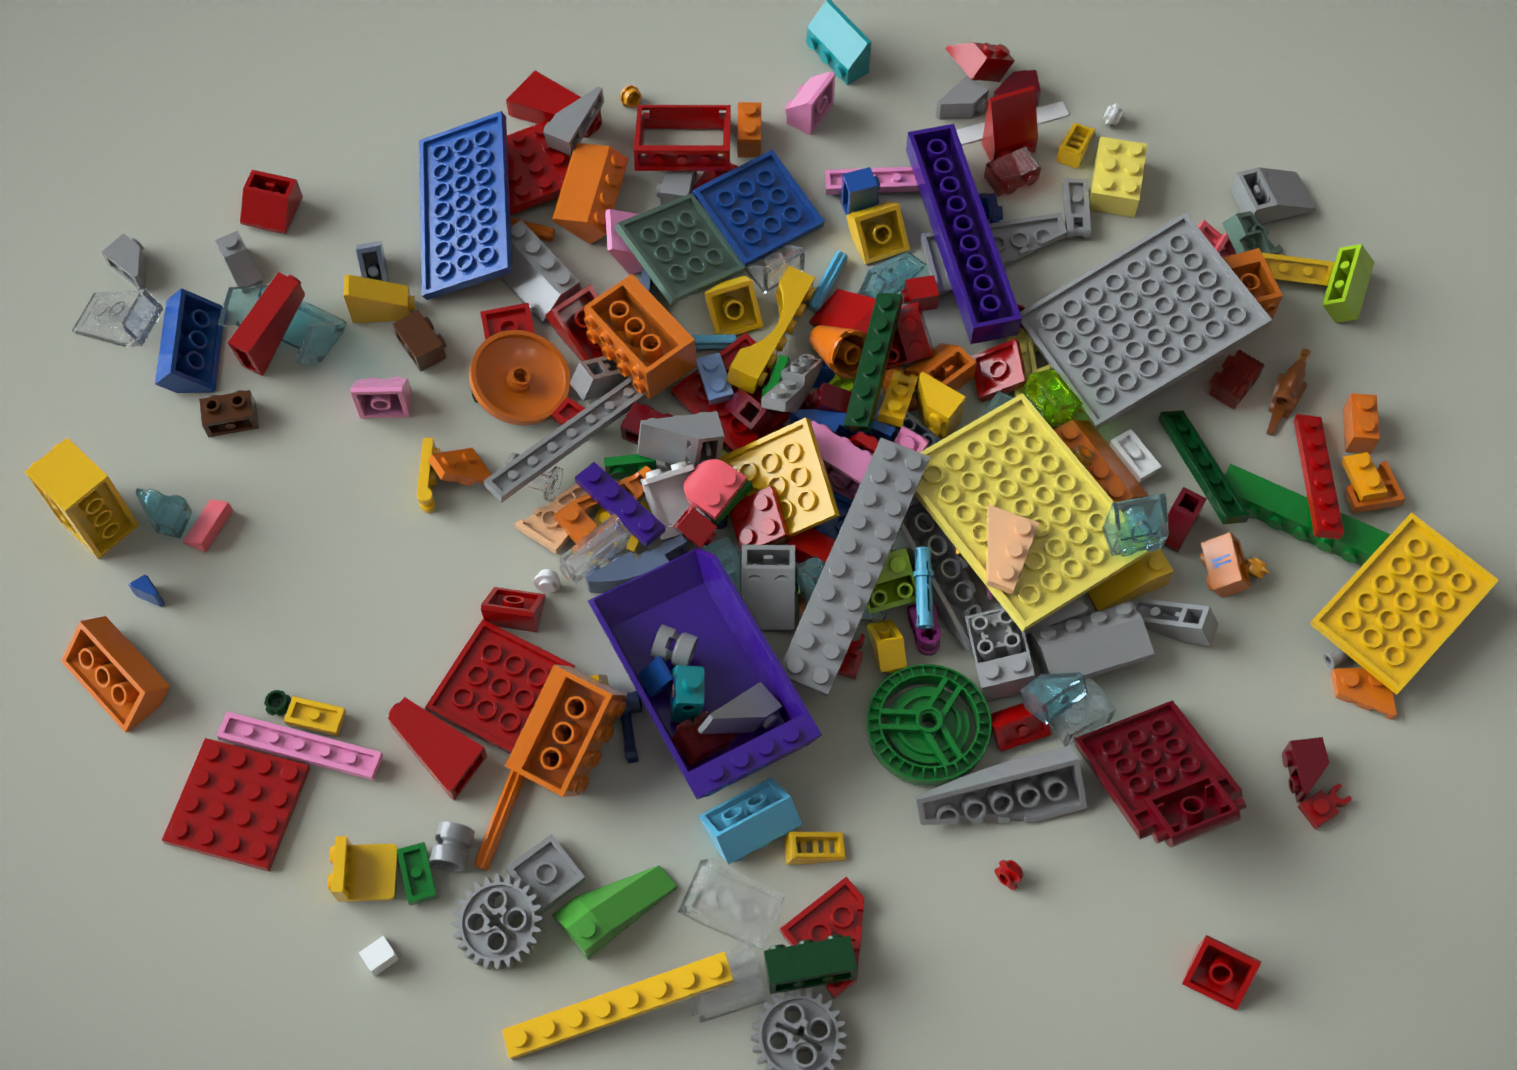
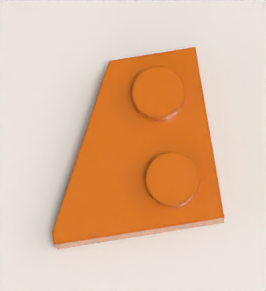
[428,448,492,490]
[1344,461,1405,514]
[1331,668,1397,719]

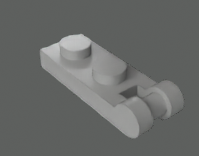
[1063,178,1091,239]

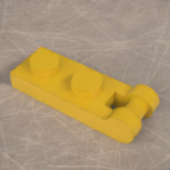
[877,370,919,428]
[417,438,440,513]

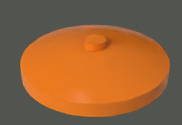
[469,330,570,426]

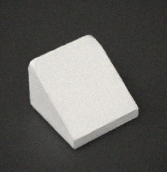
[359,936,399,977]

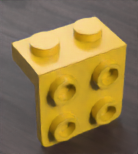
[328,836,398,902]

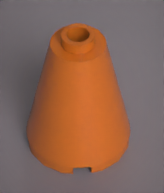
[809,325,867,379]

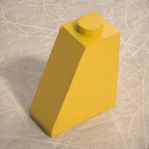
[343,275,416,323]

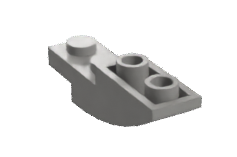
[761,354,823,413]

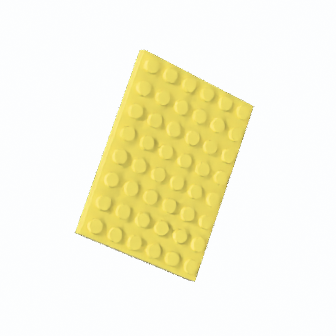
[915,393,1152,632]

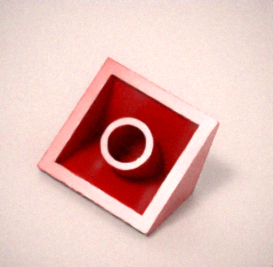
[481,587,546,633]
[1182,935,1261,1011]

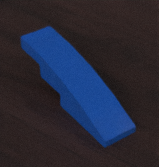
[789,409,895,442]

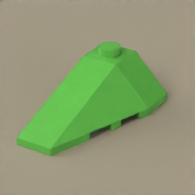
[552,865,677,960]

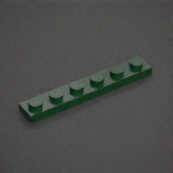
[844,293,904,432]
[1158,410,1250,525]

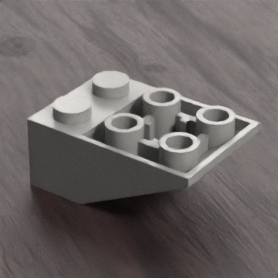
[1230,167,1316,224]
[637,412,724,468]
[741,545,795,631]
[965,607,1039,701]

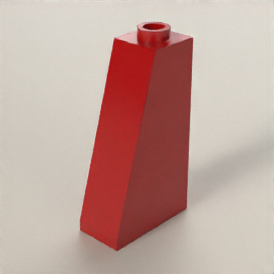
[506,70,602,138]
[227,272,305,376]
[388,697,487,801]

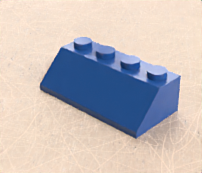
[155,288,225,393]

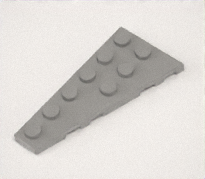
[920,213,1067,297]

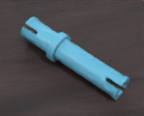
[913,547,934,629]

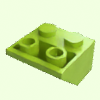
[866,548,916,614]

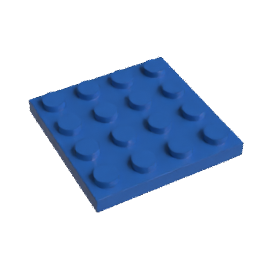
[692,149,825,267]

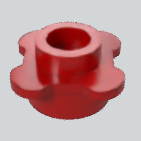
[995,860,1023,890]

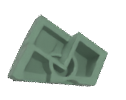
[1222,211,1284,254]

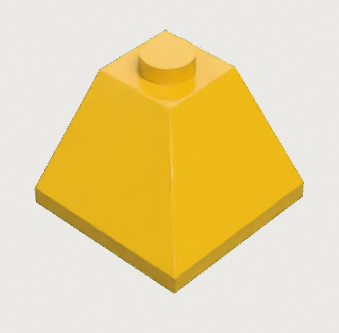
[704,275,764,335]

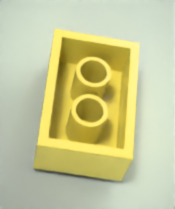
[1089,136,1147,218]

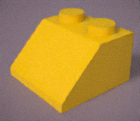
[846,201,910,264]
[916,372,965,440]

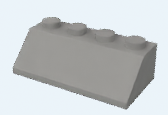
[500,220,581,324]
[1031,602,1155,689]

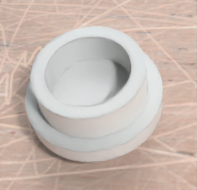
[1103,103,1124,126]
[534,569,561,593]

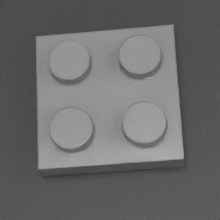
[506,834,586,914]

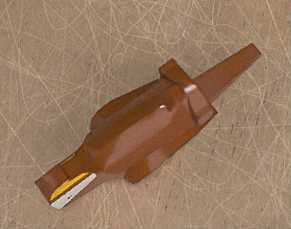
[1266,348,1311,436]

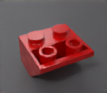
[240,170,303,234]
[886,302,933,369]

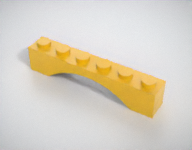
[726,265,816,394]

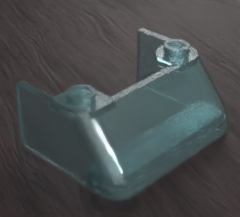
[217,285,347,365]

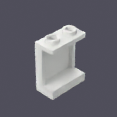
[641,461,711,540]

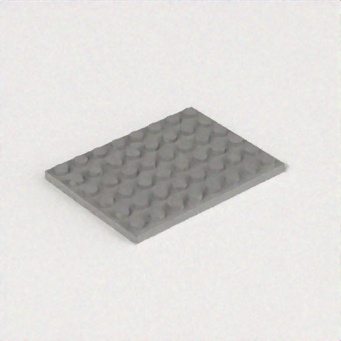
[1020,212,1272,430]

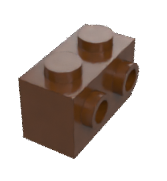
[392,310,447,372]
[199,390,259,437]

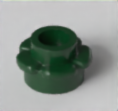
[264,690,291,716]

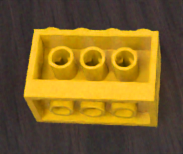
[24,437,139,559]

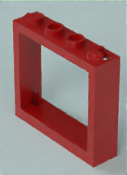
[634,105,731,171]

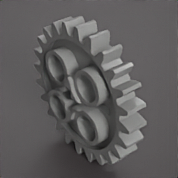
[452,874,546,970]
[751,989,847,1070]

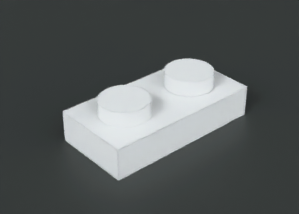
[1109,429,1162,483]

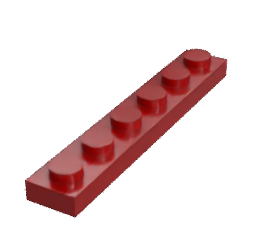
[1293,414,1344,539]

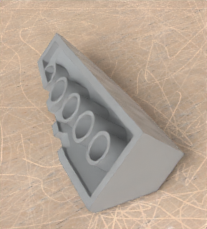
[894,497,982,650]
[915,746,1088,825]

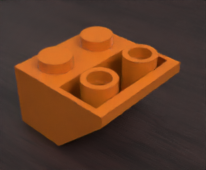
[904,343,977,391]

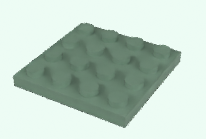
[615,193,747,305]

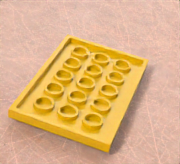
[1310,512,1499,695]

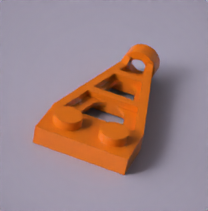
[553,466,652,555]

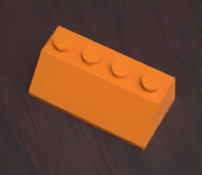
[552,143,629,245]
[1054,419,1150,514]
[61,616,170,732]

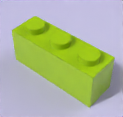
[1322,244,1374,323]

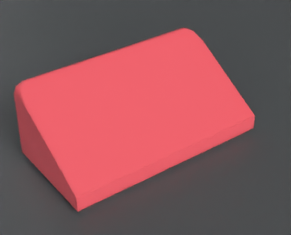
[183,499,233,553]

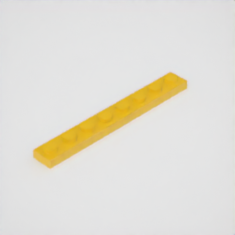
[502,951,735,1060]

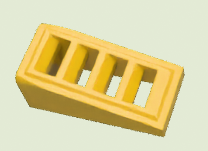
[1056,123,1096,168]
[784,832,846,865]

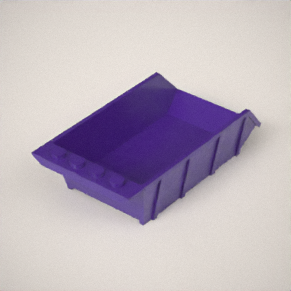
[588,548,822,799]

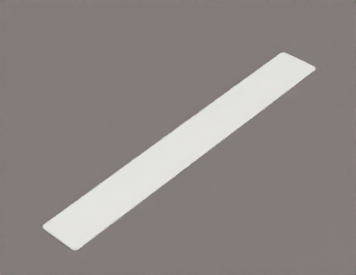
[956,101,1069,145]

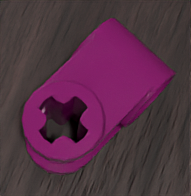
[907,601,941,656]

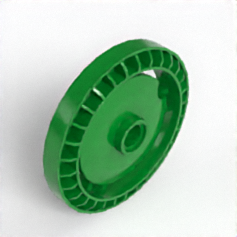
[866,664,992,786]

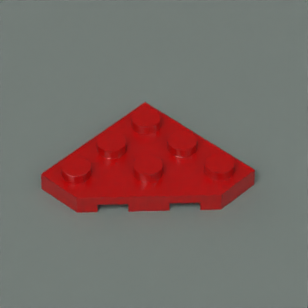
[780,876,865,999]

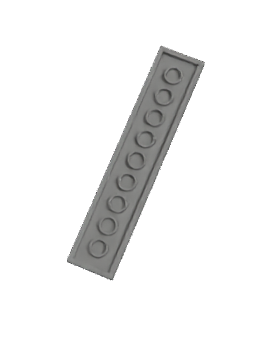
[781,438,930,697]

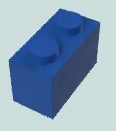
[841,167,880,215]

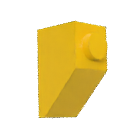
[866,619,907,673]

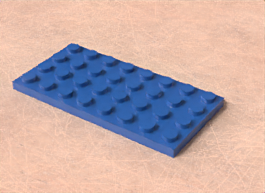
[419,111,513,300]

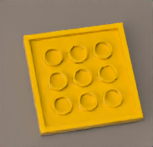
[720,418,840,545]

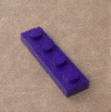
[575,462,666,547]

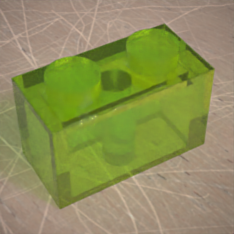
[1021,368,1083,427]

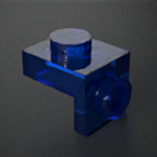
[979,193,1003,223]

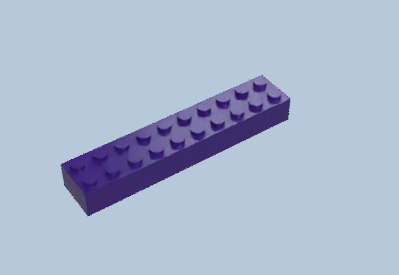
[906,124,1022,345]

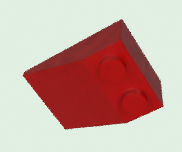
[982,86,1038,165]
[545,284,605,361]
[809,289,876,334]

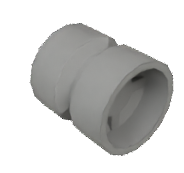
[650,624,699,666]
[429,822,475,872]

